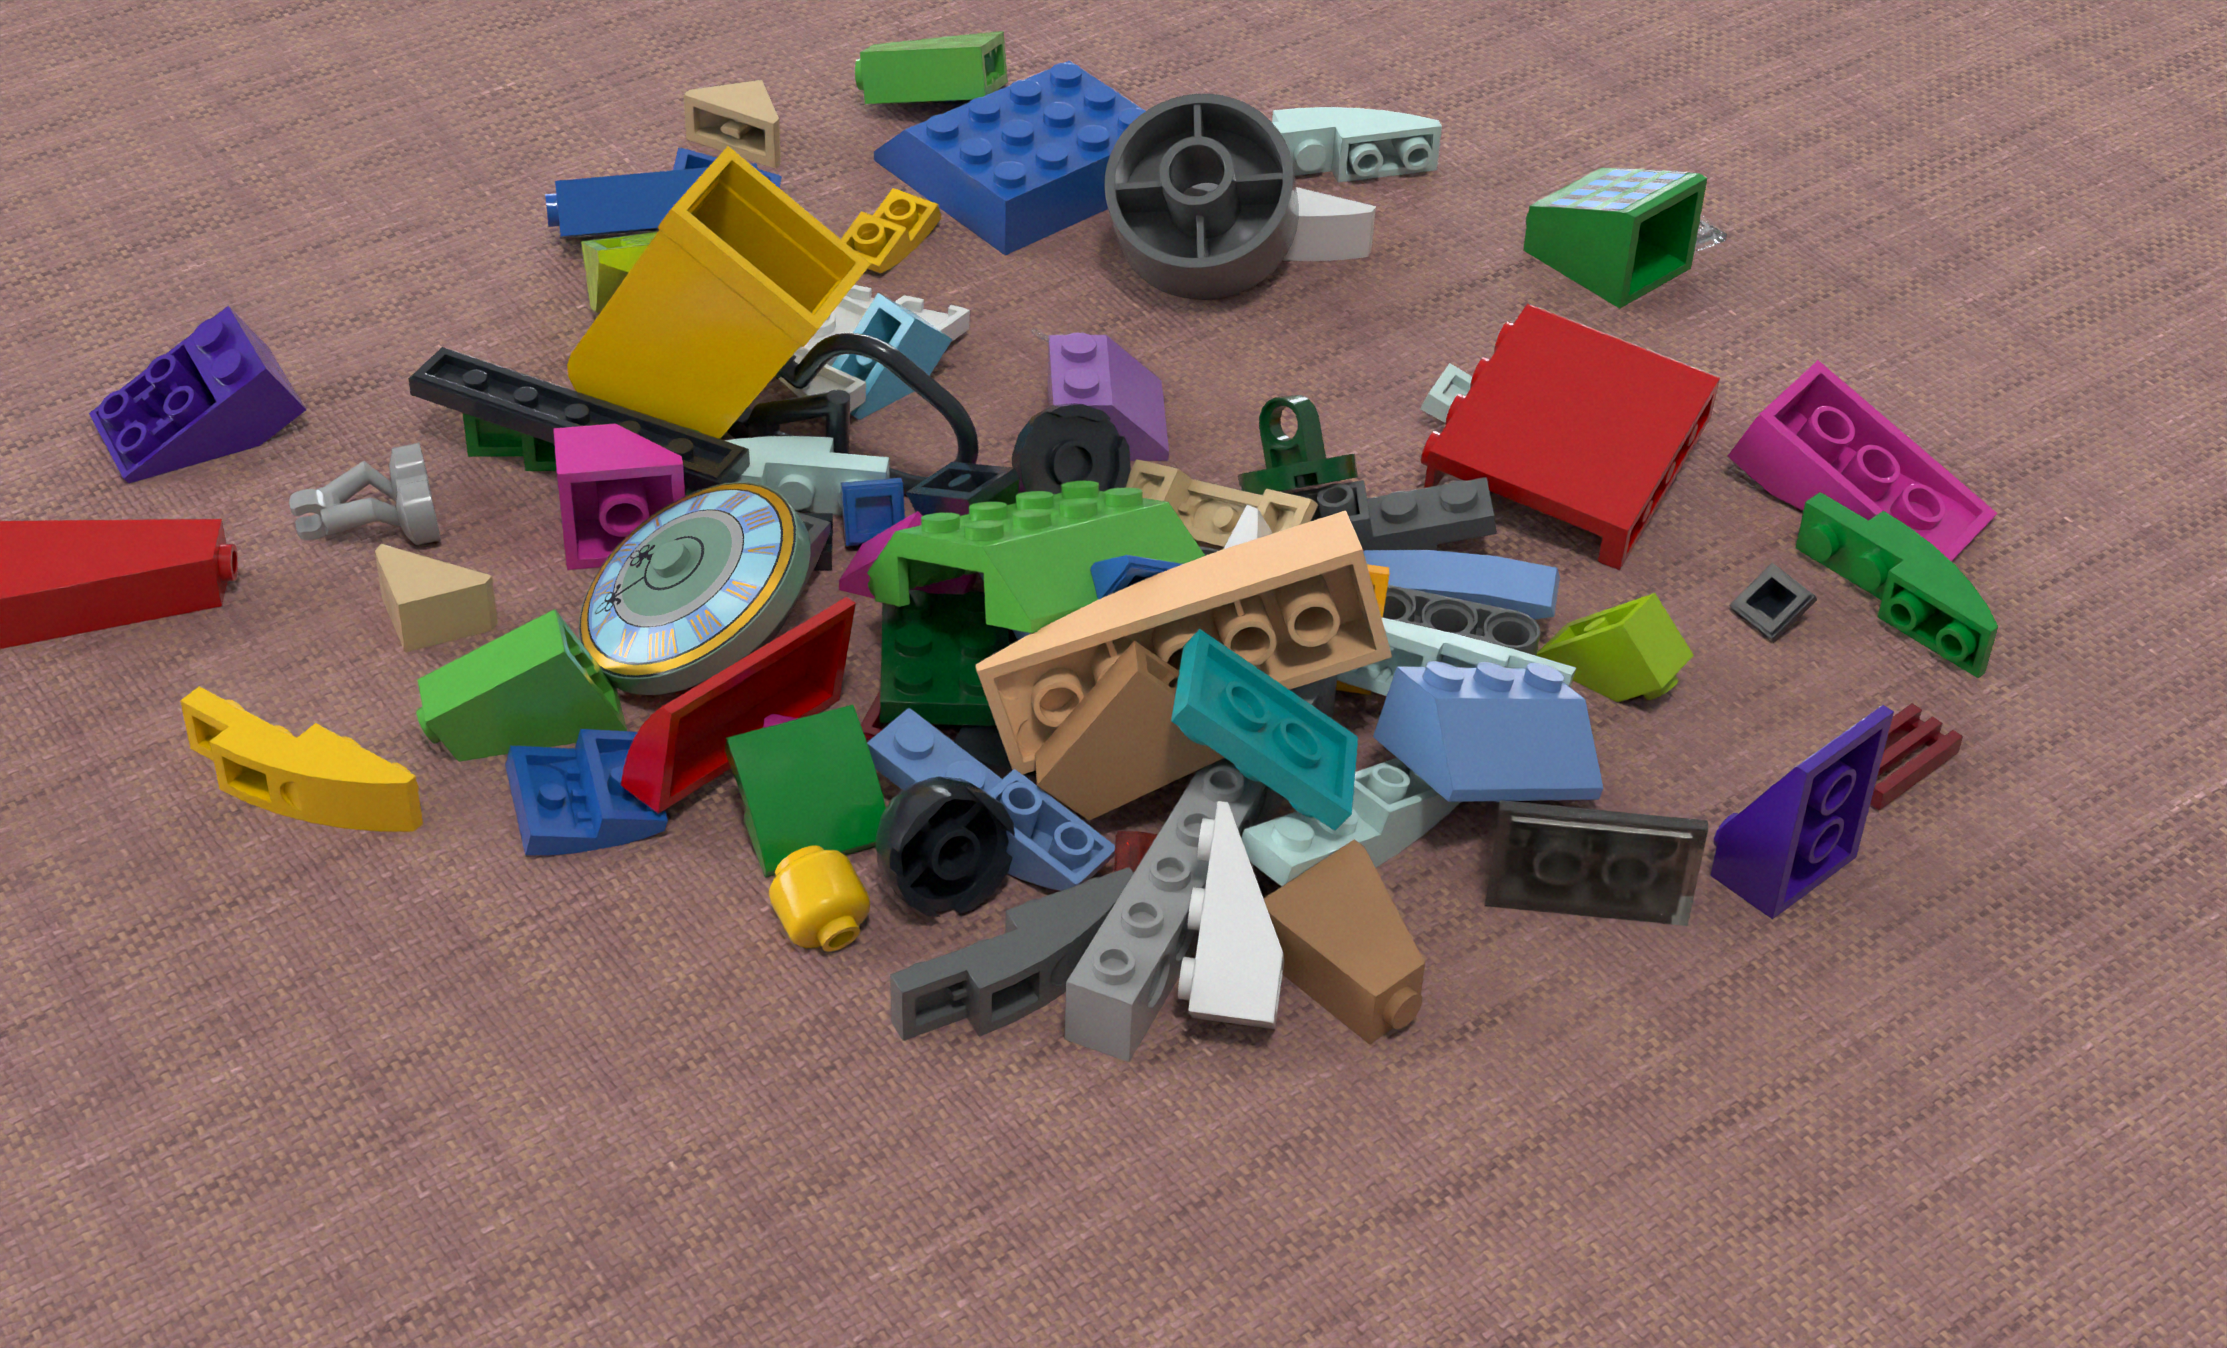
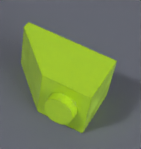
[1537,593,1694,702]

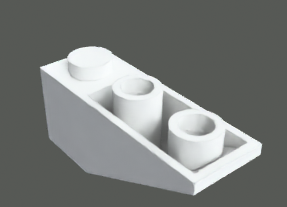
[1178,801,1285,1029]

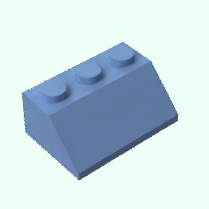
[1373,661,1603,802]

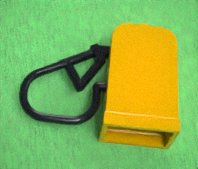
[567,146,979,494]

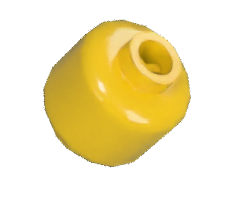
[768,846,871,952]

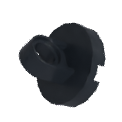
[1011,403,1131,494]

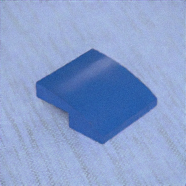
[505,729,668,855]

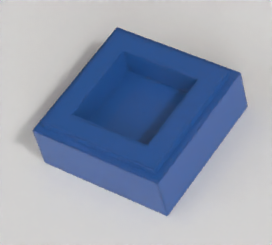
[840,478,905,546]

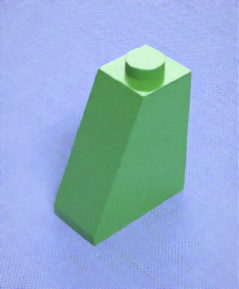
[855,31,1008,104]
[416,609,627,762]

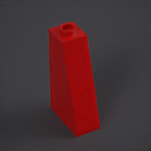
[0,519,238,649]

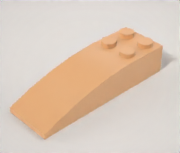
[976,510,1392,775]

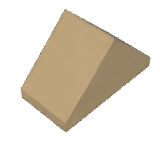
[684,80,781,168]
[375,544,498,653]

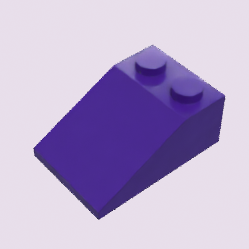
[1710,705,1894,920]

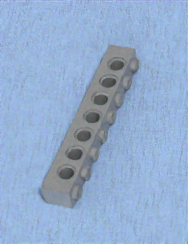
[1065,675,1337,1062]

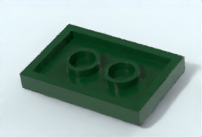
[880,590,1009,726]

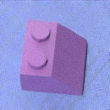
[1047,333,1169,461]

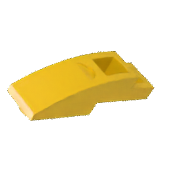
[180,686,423,832]

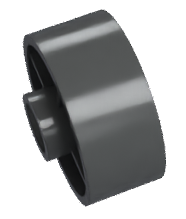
[1105,94,1299,300]

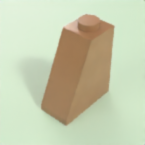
[1035,640,1225,821]
[1263,839,1425,1044]

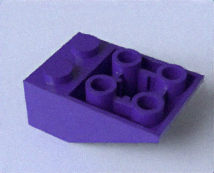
[89,306,306,484]

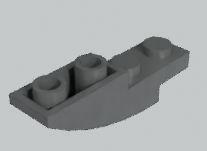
[1288,477,1497,551]
[890,867,1134,1041]

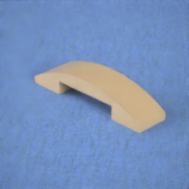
[1126,459,1318,550]

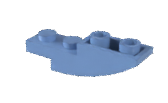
[867,708,1118,891]

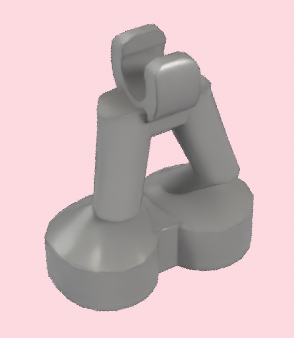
[289,442,441,546]

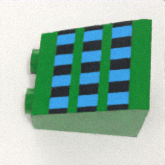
[1523,167,1708,309]

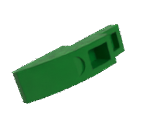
[1795,492,1998,678]

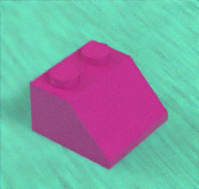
[554,424,685,570]

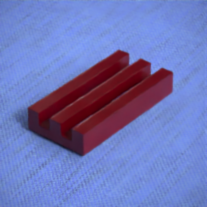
[1870,703,1963,810]

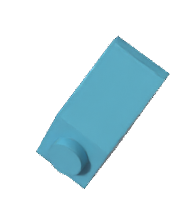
[832,293,952,419]

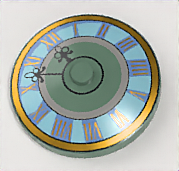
[578,482,810,695]

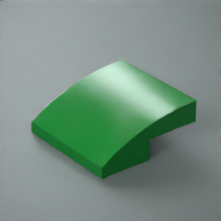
[724,704,886,878]

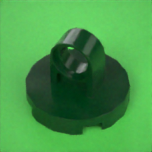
[1238,395,1358,495]

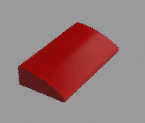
[621,597,856,814]

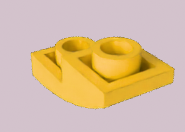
[841,188,941,273]

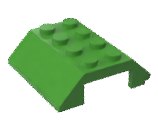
[867,481,1205,633]

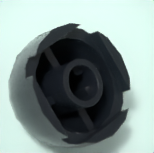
[875,776,1015,917]

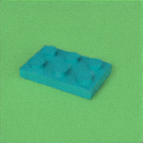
[1171,629,1358,831]

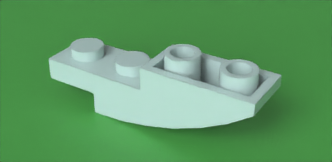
[1272,107,1442,183]
[685,436,890,515]
[1241,758,1460,887]

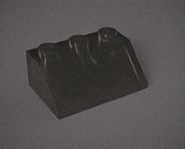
[1485,800,1708,926]

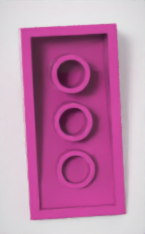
[1727,360,1997,562]

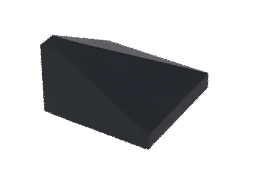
[1729,563,1817,643]

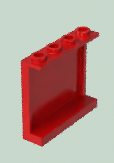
[1421,303,1720,571]

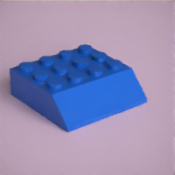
[874,61,1146,256]

